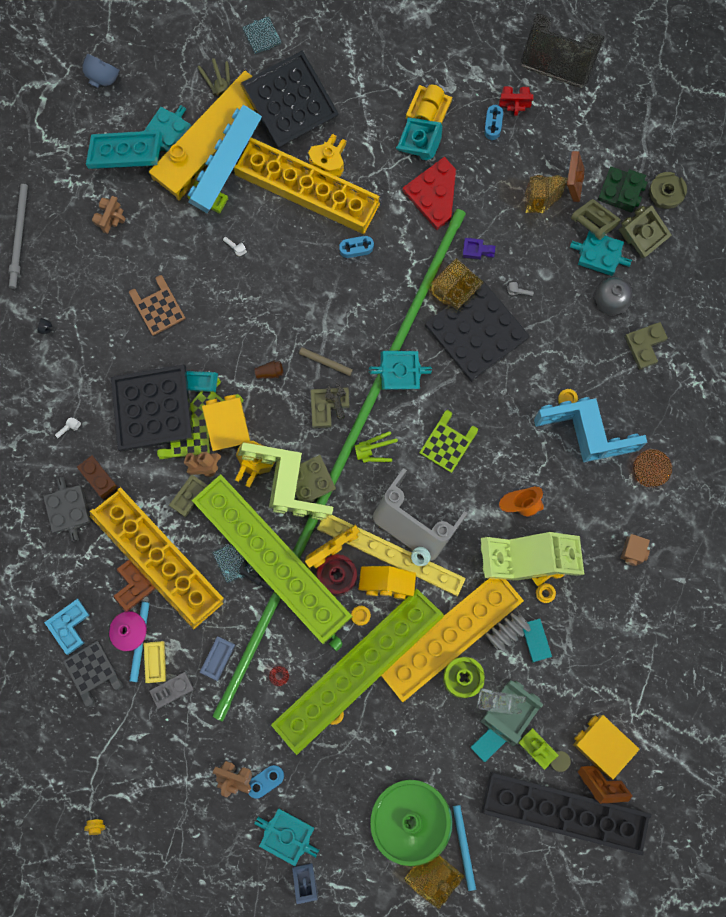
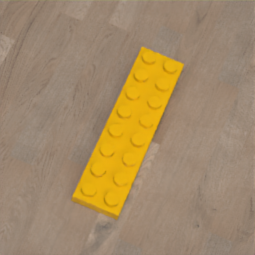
[381,578,524,702]

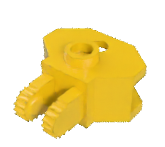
[308,134,347,177]
[235,441,275,488]

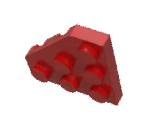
[402,156,456,230]

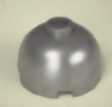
[594,277,633,316]

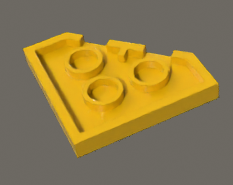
[305,524,360,568]

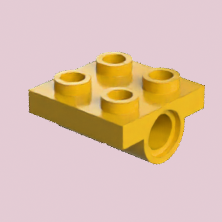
[406,85,452,124]

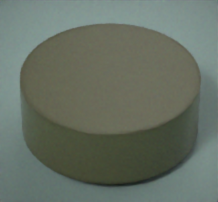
[550,751,571,772]

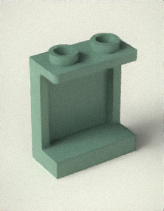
[480,680,543,746]

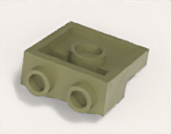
[618,205,672,258]

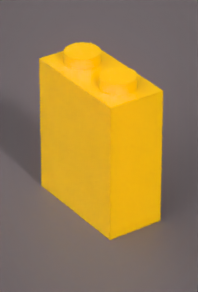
[202,395,251,451]
[573,715,640,780]

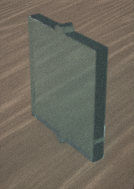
[242,16,281,54]
[213,544,255,583]

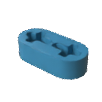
[484,105,503,140]
[339,236,374,258]

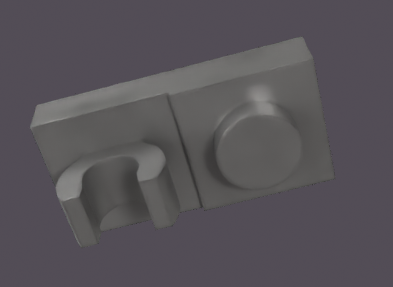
[150,672,195,709]

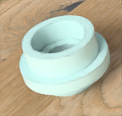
[411,547,431,566]

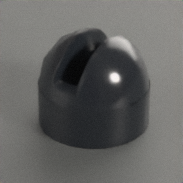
[37,318,52,334]

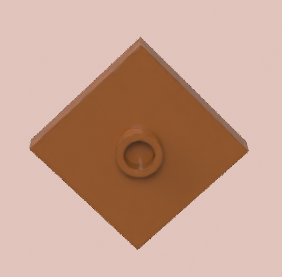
[567,151,585,202]

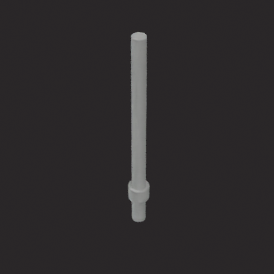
[8,184,28,289]

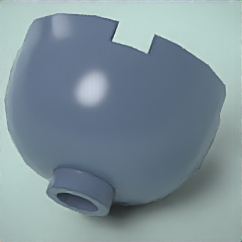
[82,54,120,88]

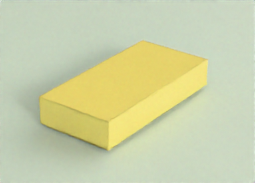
[144,641,166,683]

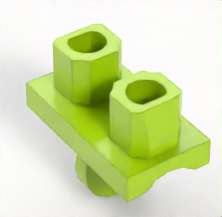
[518,728,559,770]

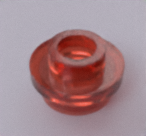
[269,666,289,686]

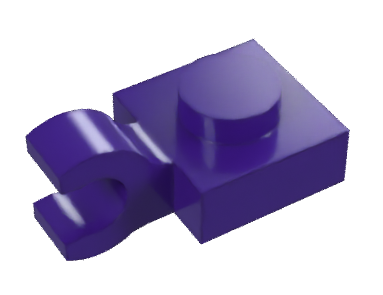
[463,238,496,260]

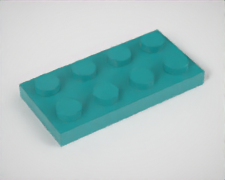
[86,130,162,169]

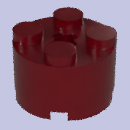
[317,554,357,596]

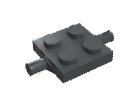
[43,477,91,542]

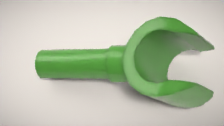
[329,634,342,651]

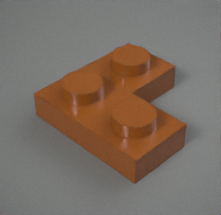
[113,560,156,612]
[578,766,632,804]

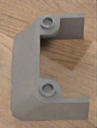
[373,468,468,561]

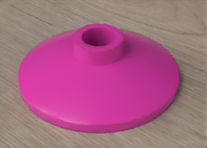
[109,611,147,651]

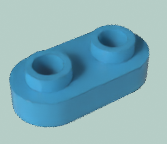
[249,765,284,798]

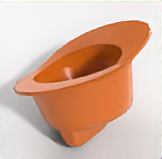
[499,486,544,517]

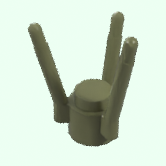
[197,58,231,97]

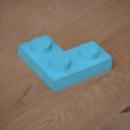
[44,599,90,655]

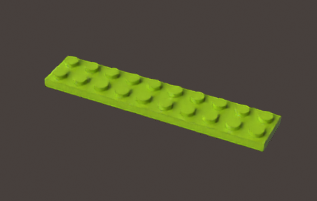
[192,474,353,644]
[271,589,444,755]

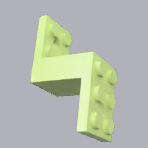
[238,442,333,520]
[481,532,584,580]

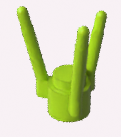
[355,431,398,463]

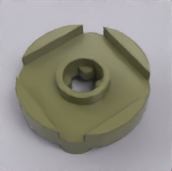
[649,172,687,209]

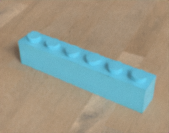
[188,105,262,213]

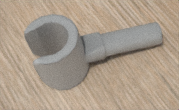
[507,282,534,296]

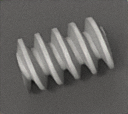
[485,610,531,651]

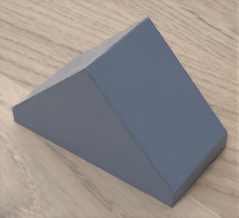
[292,863,318,904]

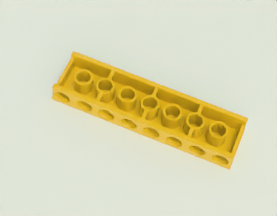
[149,71,256,200]
[234,137,380,234]
[90,487,224,630]

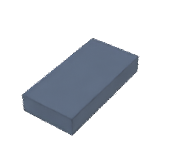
[200,636,235,681]

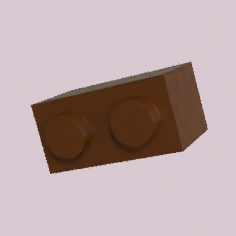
[77,455,119,501]

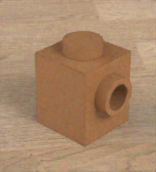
[620,534,650,566]

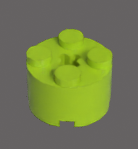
[443,657,485,699]

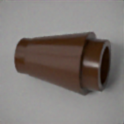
[255,360,284,379]

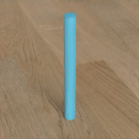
[130,602,149,682]
[452,805,476,891]

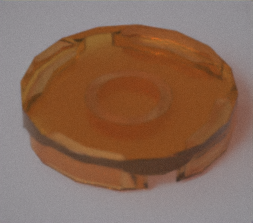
[633,449,672,487]

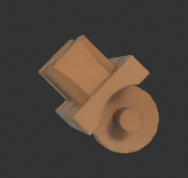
[92,196,126,234]
[184,452,221,477]
[213,761,252,797]

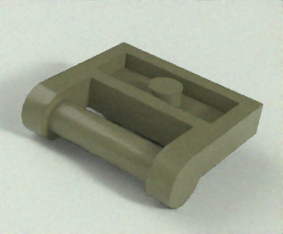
[571,199,621,240]

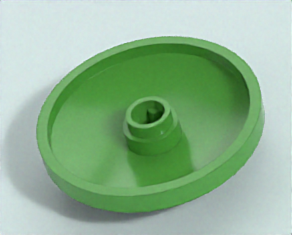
[370,780,452,866]

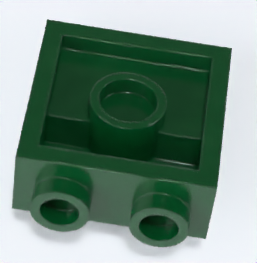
[598,166,648,213]

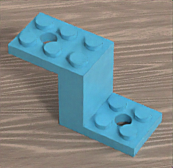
[534,397,647,462]

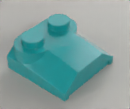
[396,117,443,160]

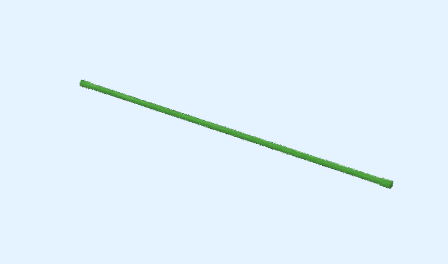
[212,209,466,721]

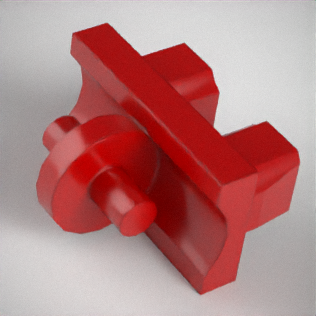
[499,86,533,116]

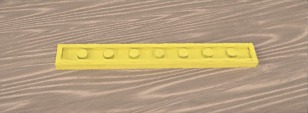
[317,515,466,596]

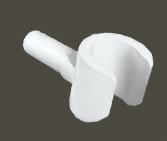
[223,237,247,256]
[55,418,81,438]

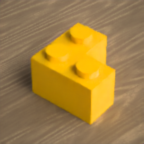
[358,566,416,600]

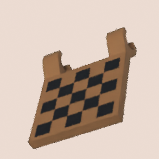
[129,275,186,336]

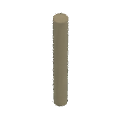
[299,347,353,376]

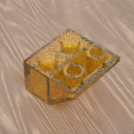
[525,175,568,213]
[430,258,484,309]
[404,855,465,909]

